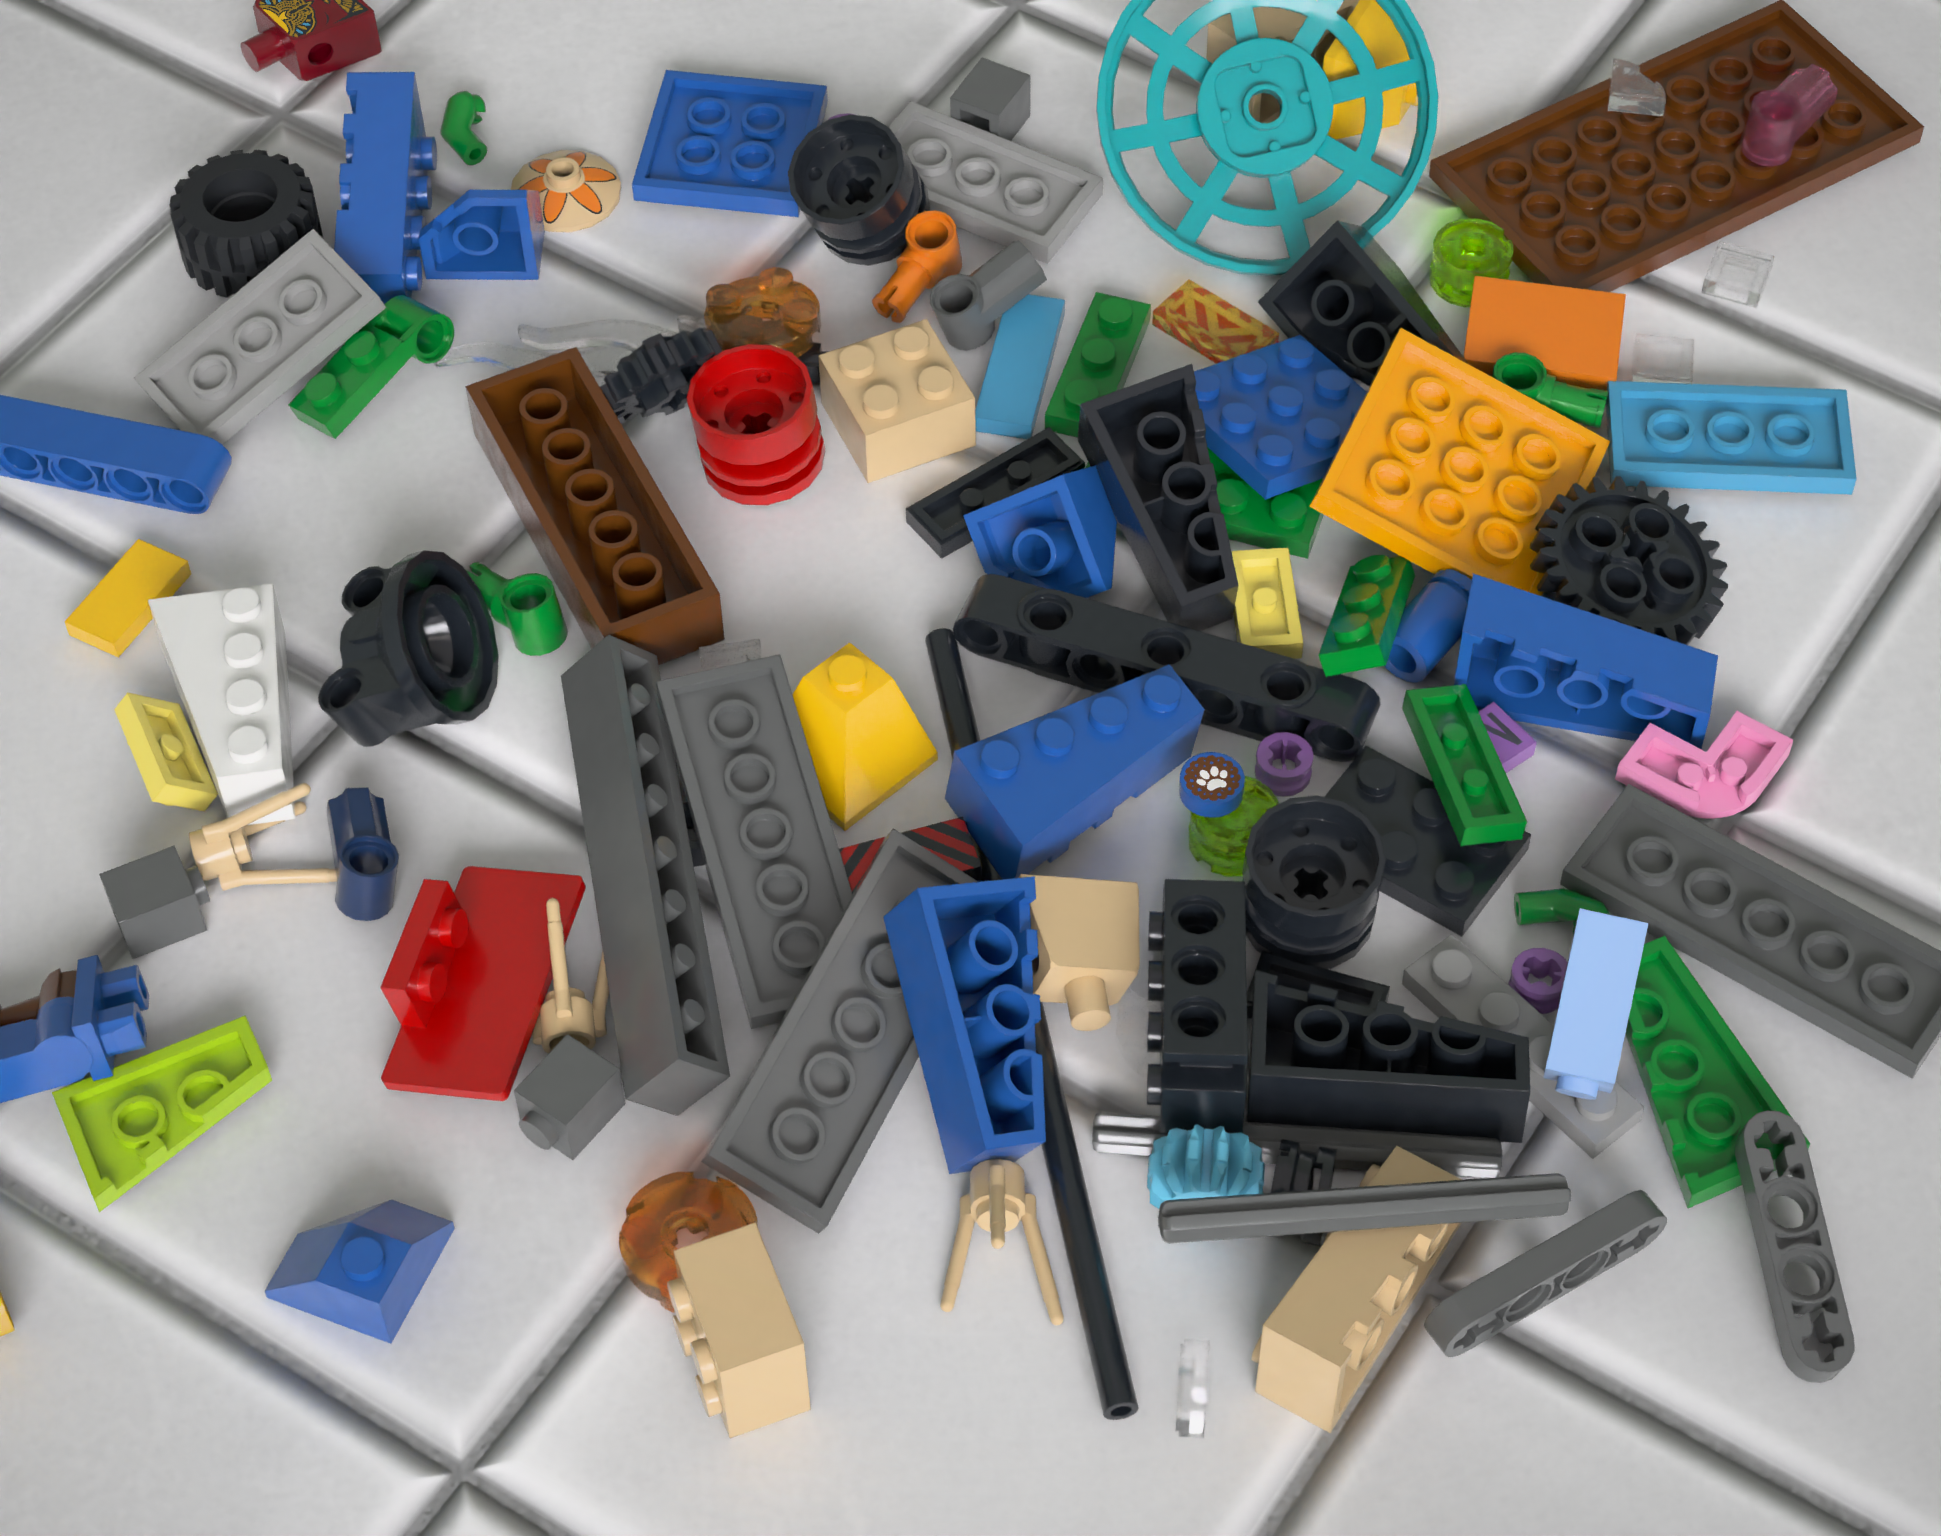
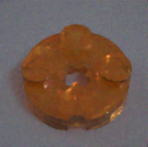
[704,267,821,357]
[619,1172,759,1313]

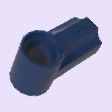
[327,787,399,921]

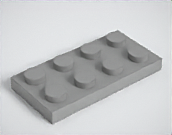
[889,101,1103,264]
[134,229,386,445]

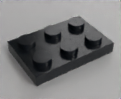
[1324,746,1531,937]

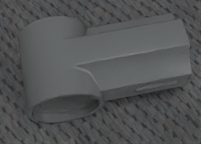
[930,240,1047,351]

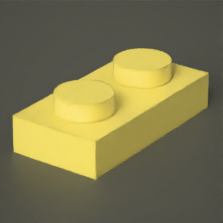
[1231,548,1303,659]
[114,692,218,812]

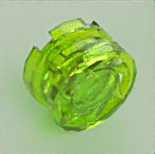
[1429,218,1514,307]
[1188,776,1279,877]

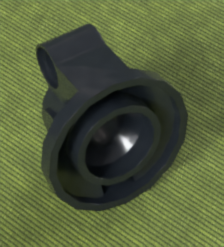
[318,550,499,747]

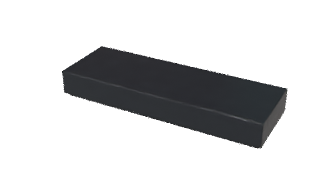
[906,427,1085,559]

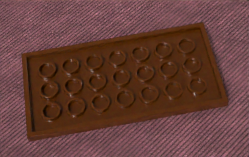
[1429,0,1924,292]

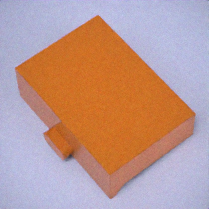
[1463,276,1626,390]

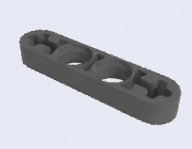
[1735,1110,1855,1383]
[1424,1190,1667,1357]

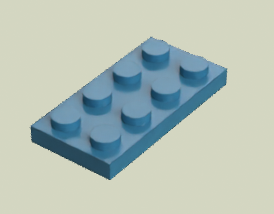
[1606,381,1857,495]

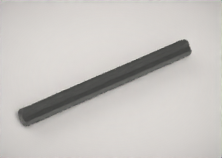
[1092,1112,1503,1178]
[1158,1173,1571,1244]

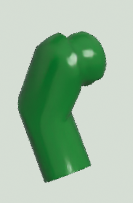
[440,91,487,166]
[1514,888,1610,934]

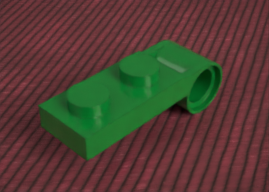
[288,295,454,439]

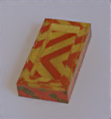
[1152,279,1279,364]

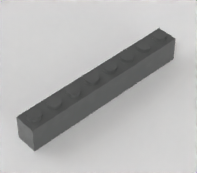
[561,634,730,1116]

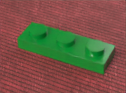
[1045,292,1151,438]
[1318,555,1415,677]
[1402,684,1527,846]

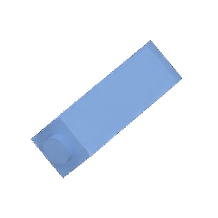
[1543,908,1648,1100]

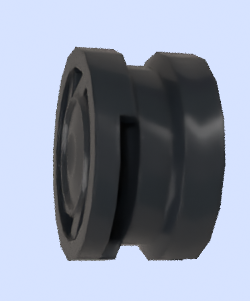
[1270,1139,1337,1246]

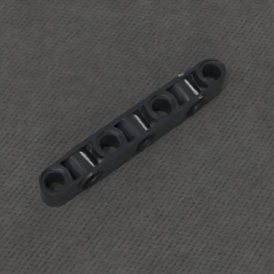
[953,574,1381,762]

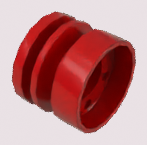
[687,344,825,506]

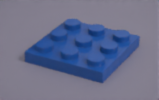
[632,70,828,217]
[1194,335,1367,500]

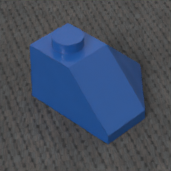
[418,190,545,280]
[963,465,1117,598]
[264,1199,455,1344]

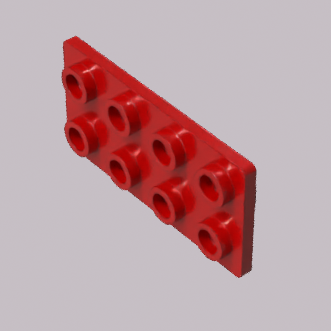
[380,866,586,1101]

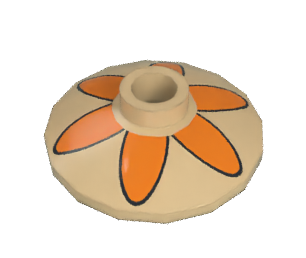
[511,150,621,233]

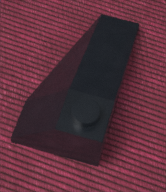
[1258,220,1468,386]

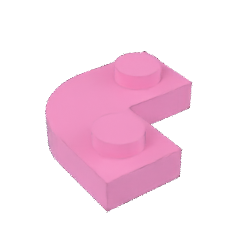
[1615,711,1793,819]

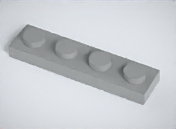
[1402,934,1644,1159]

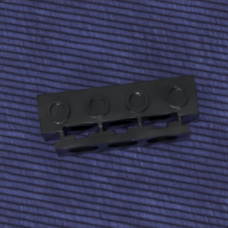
[1147,879,1248,1134]

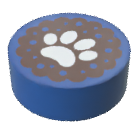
[1179,752,1245,818]

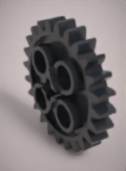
[1530,476,1728,645]

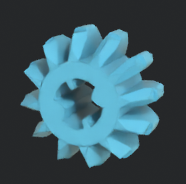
[1147,1124,1265,1209]

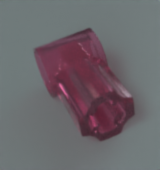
[1742,64,1838,166]

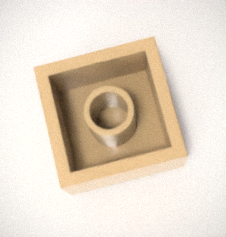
[818,319,976,483]
[667,1222,811,1438]

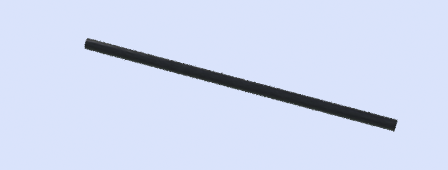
[925,628,1139,1420]

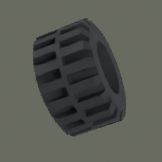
[169,150,323,298]

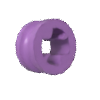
[1255,732,1314,797]
[1508,948,1567,1014]

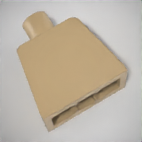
[1018,874,1140,1031]

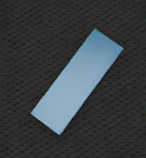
[975,294,1065,439]

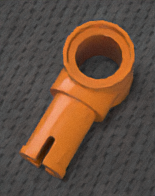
[872,210,962,323]

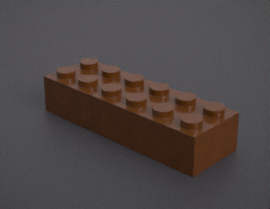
[465,347,725,665]

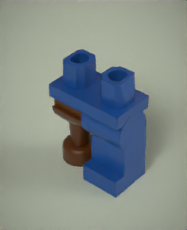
[0,955,149,1103]

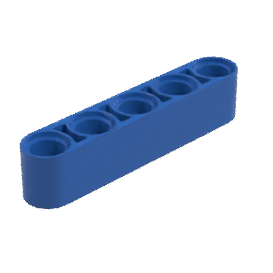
[0,395,232,514]

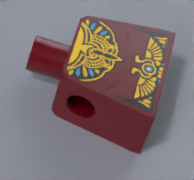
[241,0,382,81]

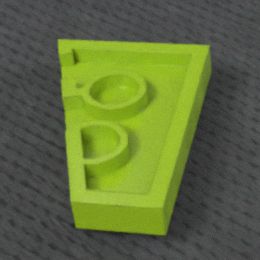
[52,1015,272,1213]

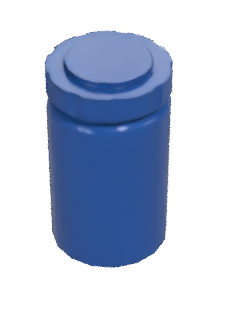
[1385,569,1472,683]

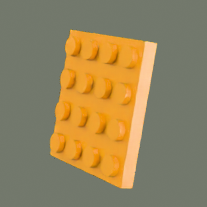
[1309,328,1610,596]

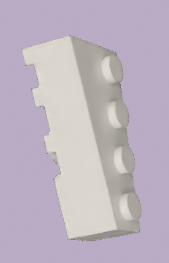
[148,583,295,825]

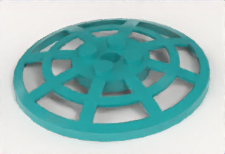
[1096,0,1439,276]

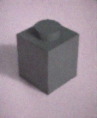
[950,57,1030,141]
[99,846,211,959]
[514,1034,626,1160]

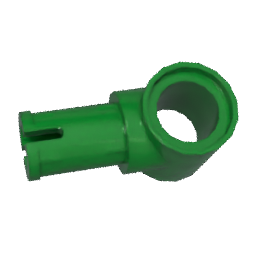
[1492,352,1608,429]
[466,562,568,656]

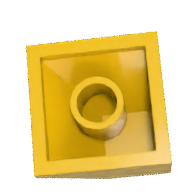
[1323,0,1418,140]
[792,642,938,831]

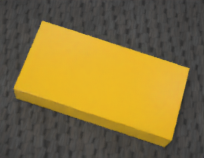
[65,539,191,658]

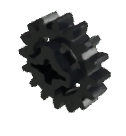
[600,328,723,421]

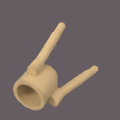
[189,783,337,891]
[532,898,609,1054]
[940,1159,1064,1326]

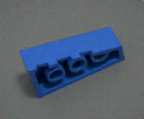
[334,72,437,304]
[1454,573,1718,749]
[945,665,1205,879]
[883,876,1046,1174]

